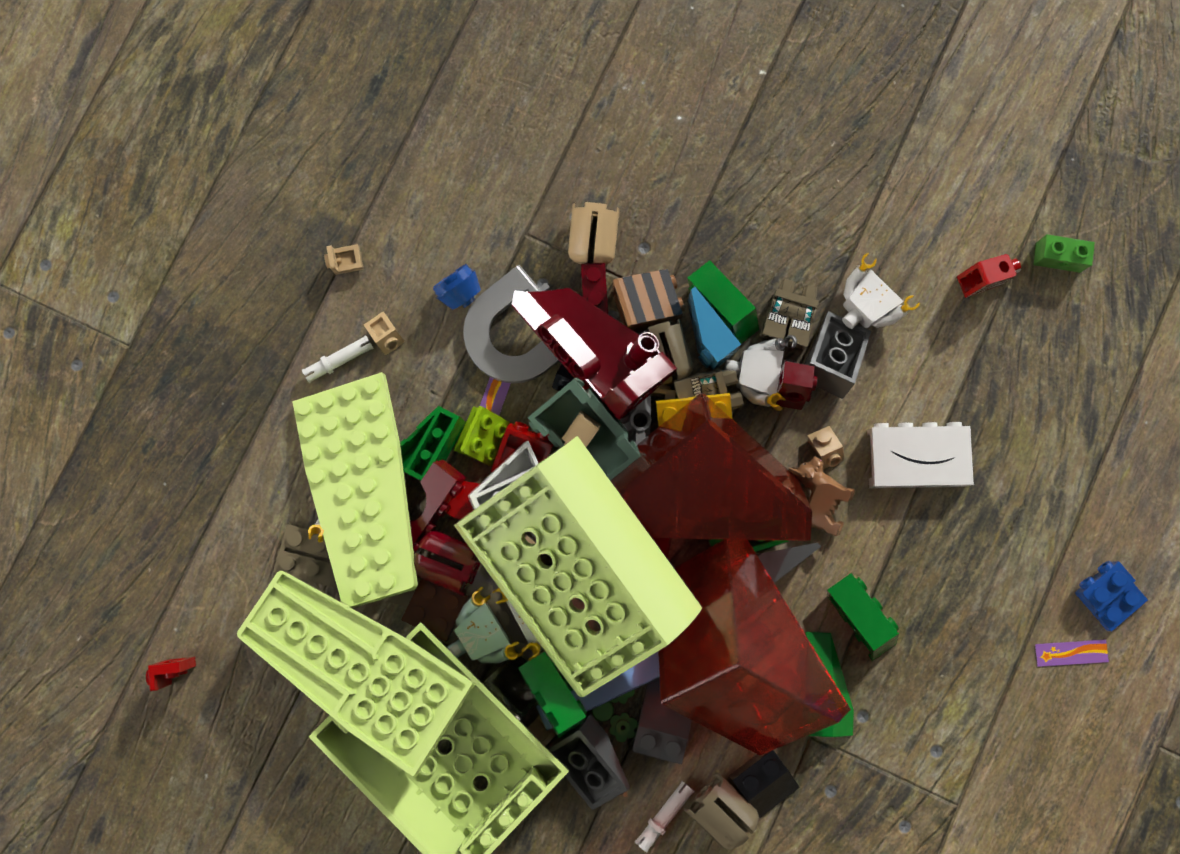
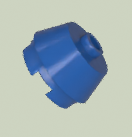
[433,264,481,310]

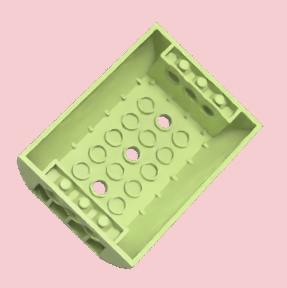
[309,622,569,854]

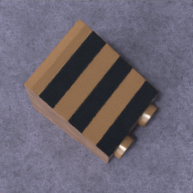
[612,269,685,333]

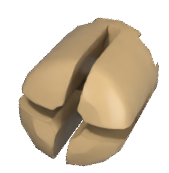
[568,202,620,265]

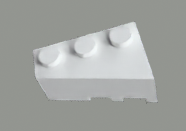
[468,441,539,510]

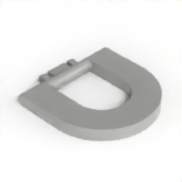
[463,265,560,383]

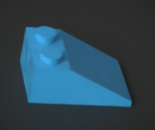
[687,287,741,370]

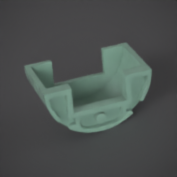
[528,378,640,481]

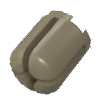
[636,319,694,385]
[684,773,759,850]

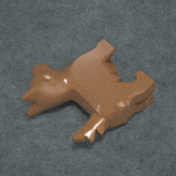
[785,456,855,536]

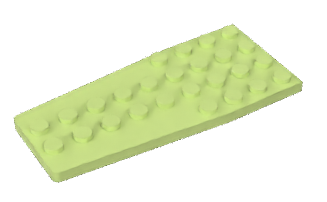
[292,372,418,608]
[237,571,475,777]

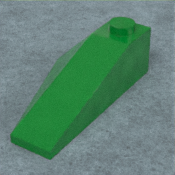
[802,632,854,737]

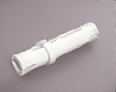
[302,335,374,383]
[634,781,695,853]

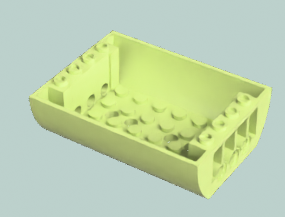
[454,436,702,697]

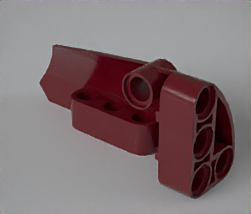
[511,288,677,420]

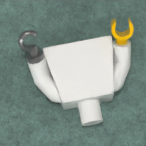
[724,335,797,411]

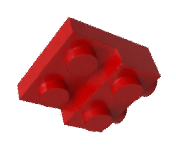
[491,421,554,472]

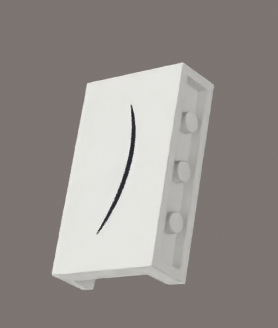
[867,422,974,488]

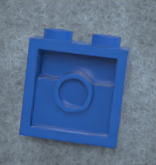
[1075,561,1148,632]

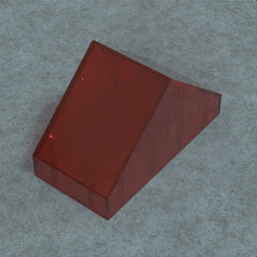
[611,393,812,541]
[658,529,851,756]

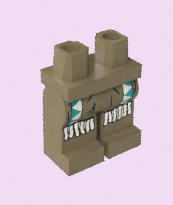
[759,278,819,351]
[672,368,744,414]

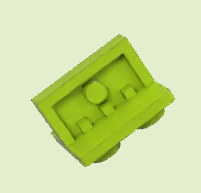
[454,406,510,466]

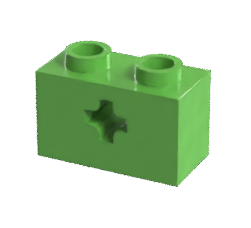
[1033,234,1095,273]

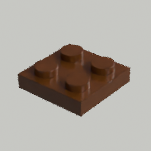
[401,579,469,642]

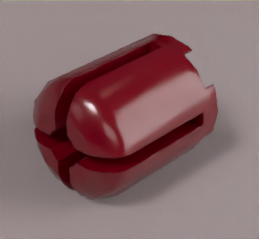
[414,531,480,596]

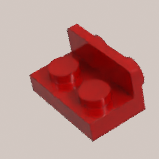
[146,657,196,691]

